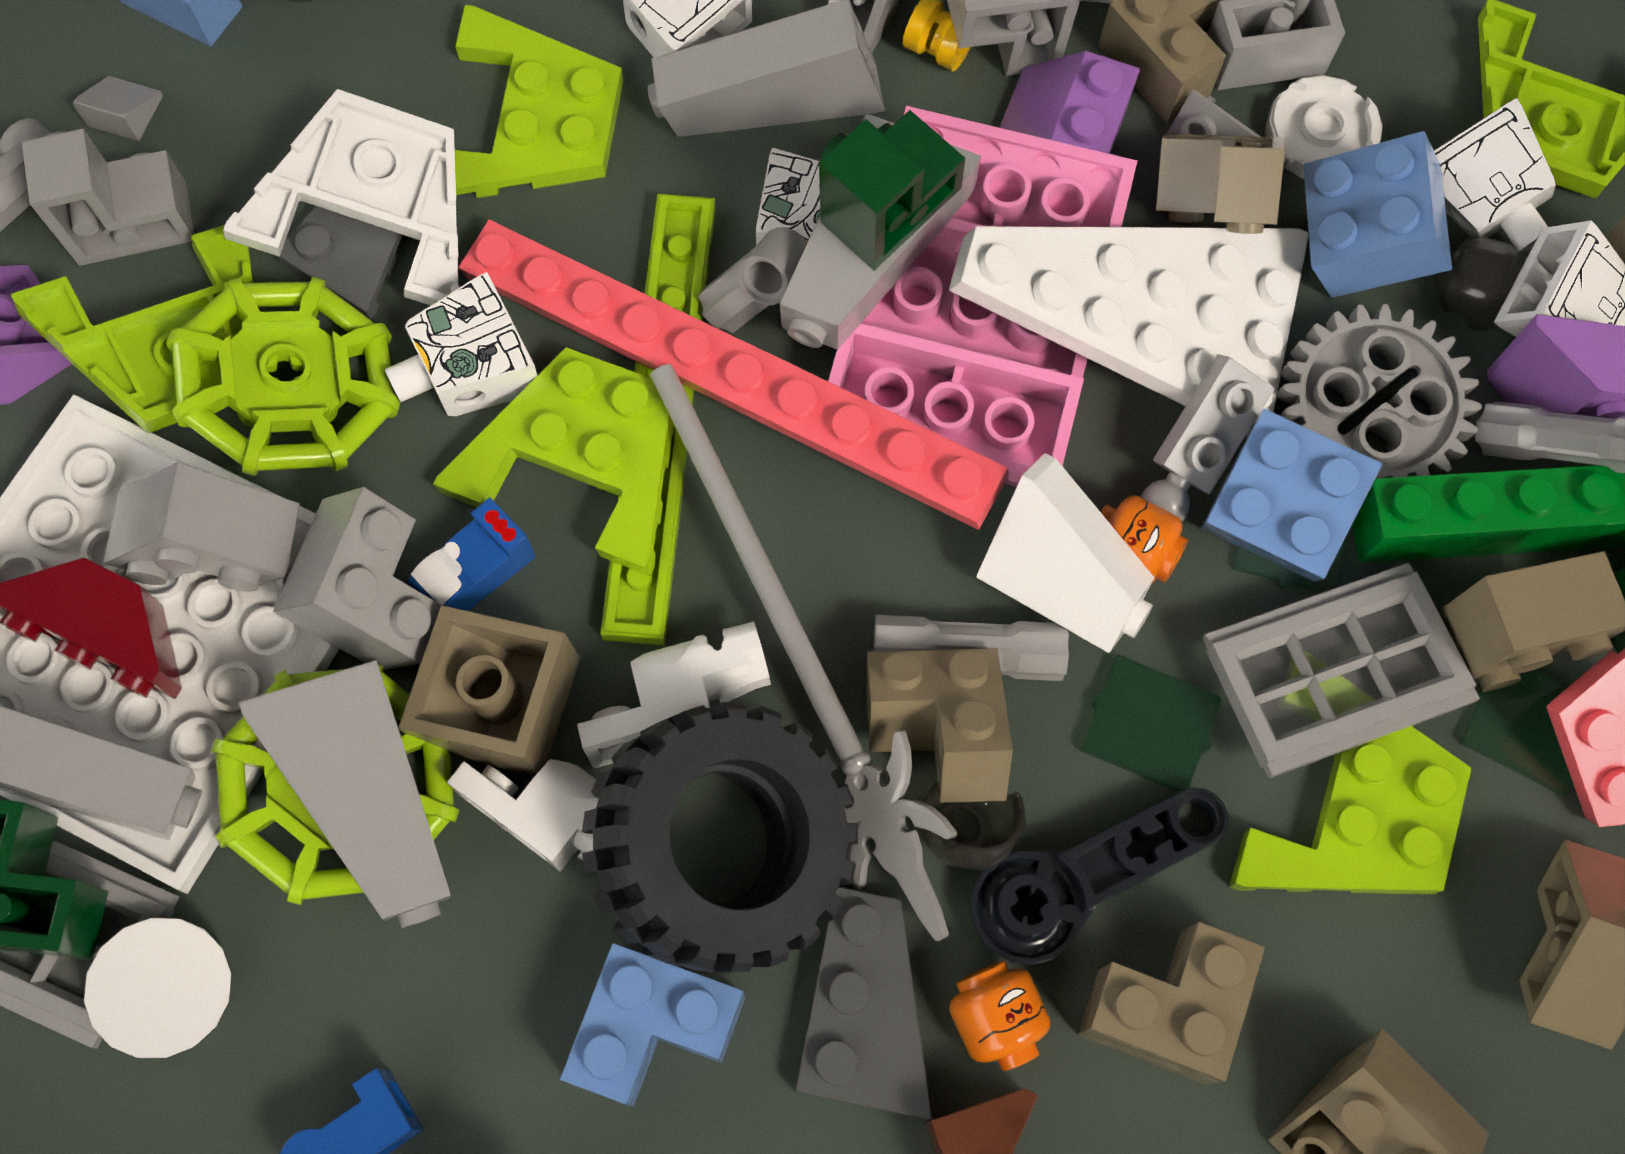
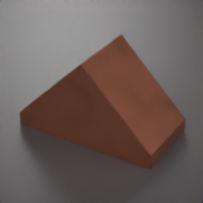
[926,1088,1039,1154]

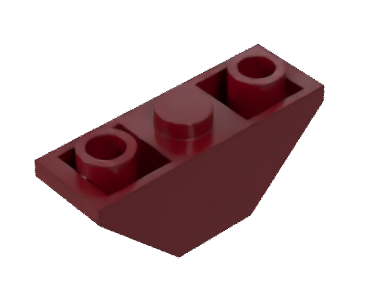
[0,558,182,699]

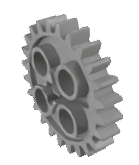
[1276,304,1482,479]

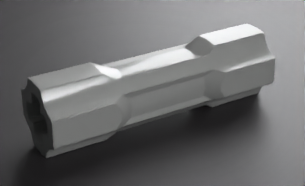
[1475,401,1625,473]
[873,615,1069,681]

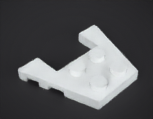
[223,89,459,306]

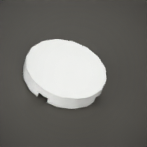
[1265,75,1383,179]
[84,918,231,1058]

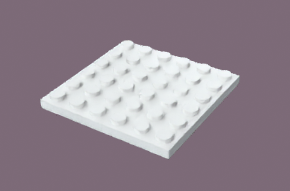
[0,394,339,894]

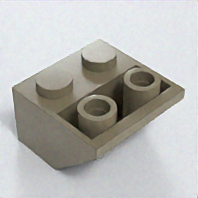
[1268,1028,1489,1154]

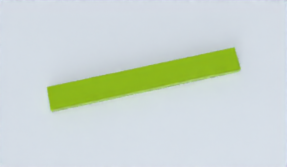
[601,194,716,646]

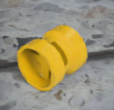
[903,0,971,72]

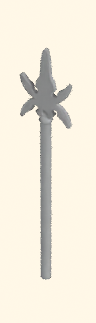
[650,364,957,941]

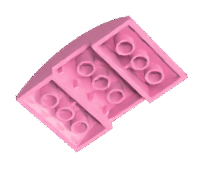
[828,106,1137,487]

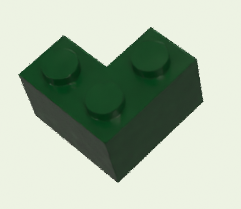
[819,110,966,271]
[0,800,109,960]

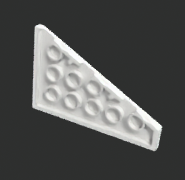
[949,226,1309,436]

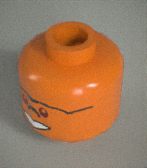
[1101,495,1189,584]
[949,960,1051,1071]

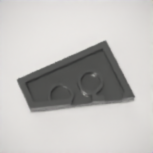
[276,206,403,321]
[796,887,932,1120]

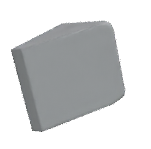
[73,76,163,141]

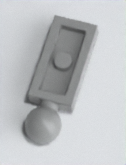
[1141,354,1275,522]

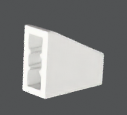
[976,453,1155,653]

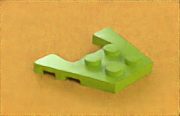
[1478,0,1625,199]
[455,5,623,198]
[11,225,253,433]
[433,347,674,576]
[1229,652,1472,894]

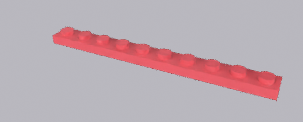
[458,220,1009,530]

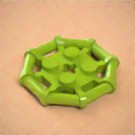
[166,276,401,476]
[210,664,460,905]

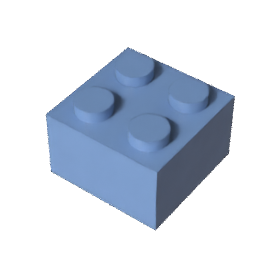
[1303,131,1452,298]
[1201,409,1383,582]

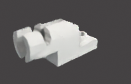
[577,622,771,769]
[447,759,599,872]

